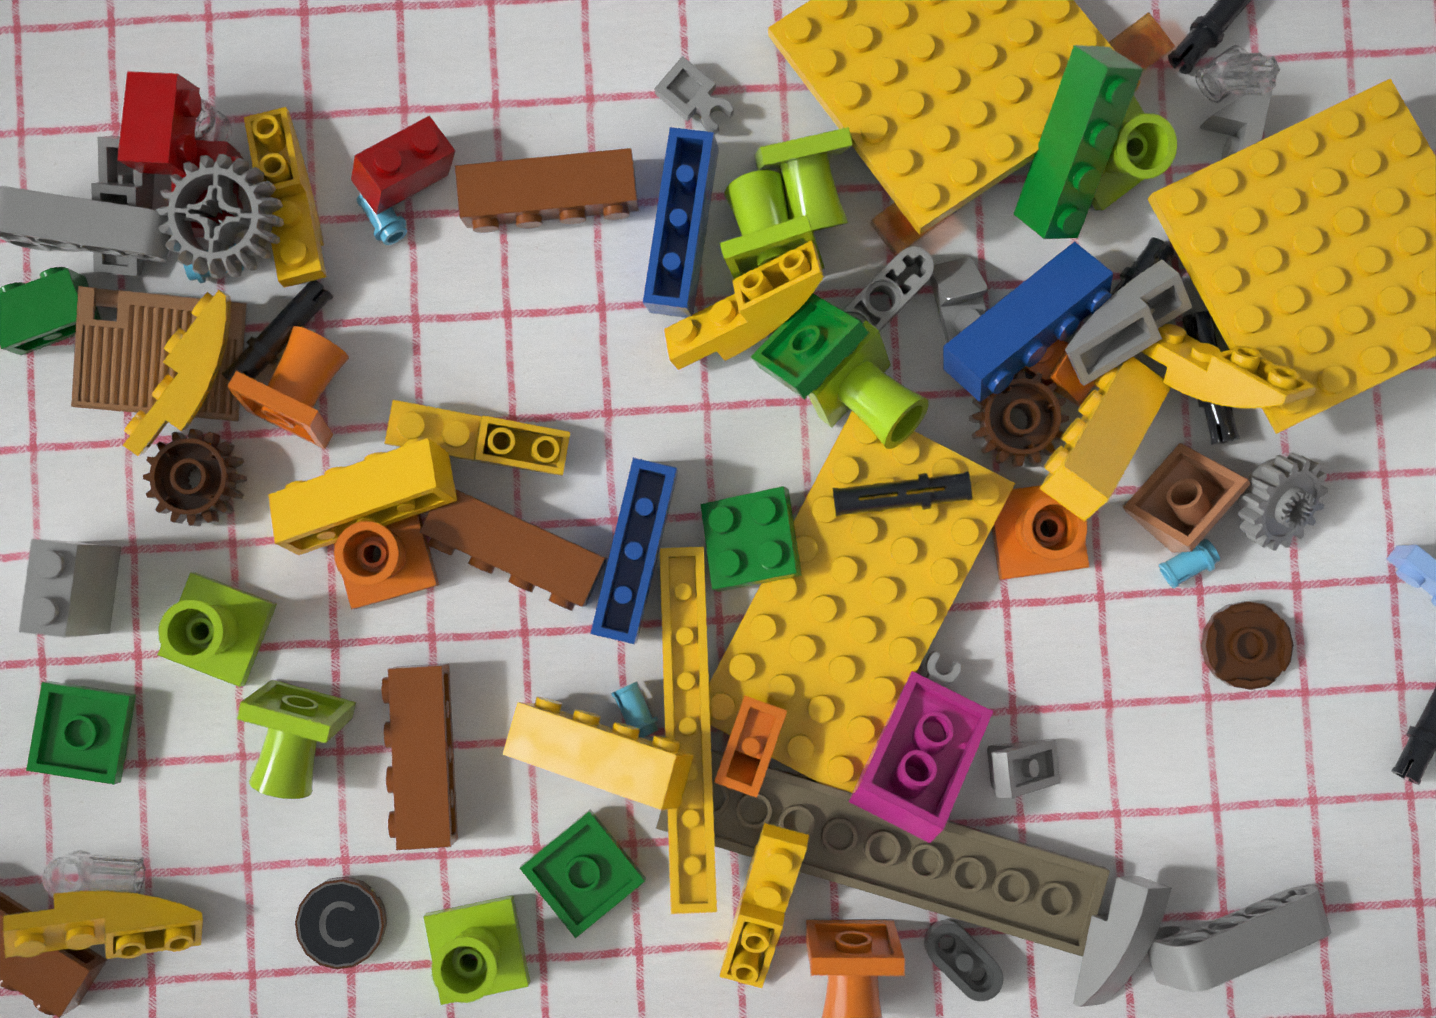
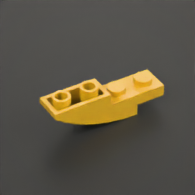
[243,107,327,288]
[664,240,824,370]
[122,290,231,456]
[1141,324,1316,408]
[384,399,571,476]
[719,823,809,988]
[3,891,203,959]

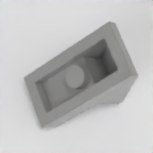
[1200,83,1273,160]
[930,256,988,343]
[987,739,1060,798]

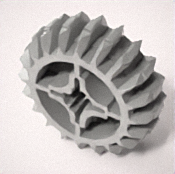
[156,154,284,279]

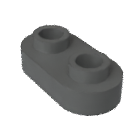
[924,920,1003,1001]

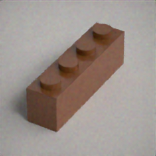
[455,148,639,233]
[420,489,608,611]
[381,663,458,850]
[0,891,107,1018]

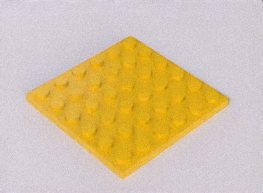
[768,0,1141,235]
[1147,78,1436,434]

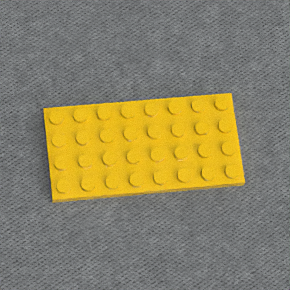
[709,411,1015,793]

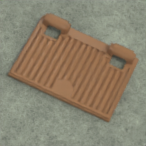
[71,286,247,421]

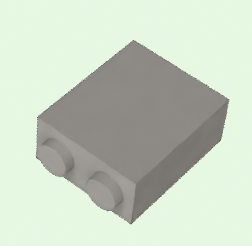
[19,539,121,637]

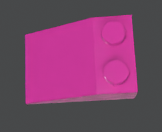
[848,671,993,843]

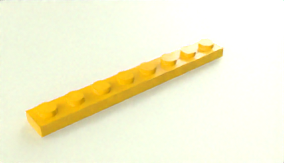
[659,547,717,914]

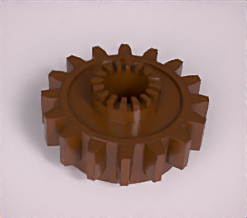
[969,369,1069,467]
[143,429,247,526]

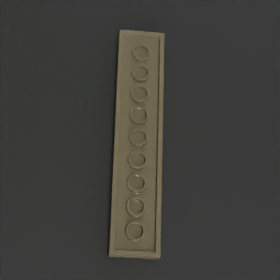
[656,749,1110,957]

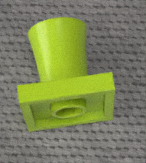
[1091,96,1177,211]
[754,127,853,232]
[720,170,825,279]
[809,320,929,449]
[157,572,277,687]
[237,680,356,799]
[423,895,530,1005]

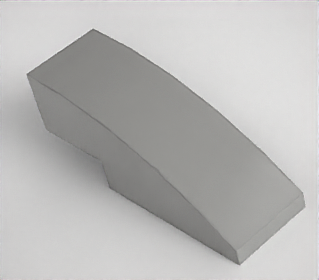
[91,136,155,276]
[1065,259,1192,386]
[1073,876,1172,1007]

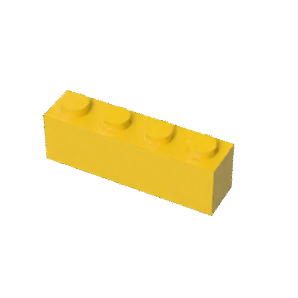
[1040,357,1171,522]
[268,438,457,555]
[503,697,694,810]

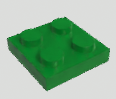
[751,294,869,400]
[700,486,802,592]
[26,681,136,785]
[519,809,646,939]

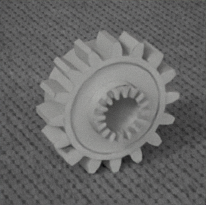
[1238,452,1328,551]

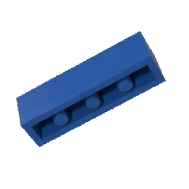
[643,127,719,318]
[943,241,1113,403]
[590,458,678,645]

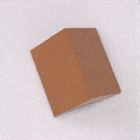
[1123,443,1250,553]

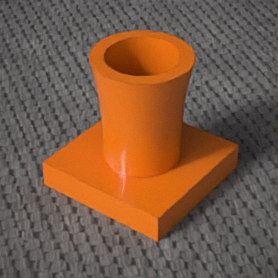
[227,326,349,450]
[992,485,1089,580]
[333,514,439,609]
[805,920,905,1018]

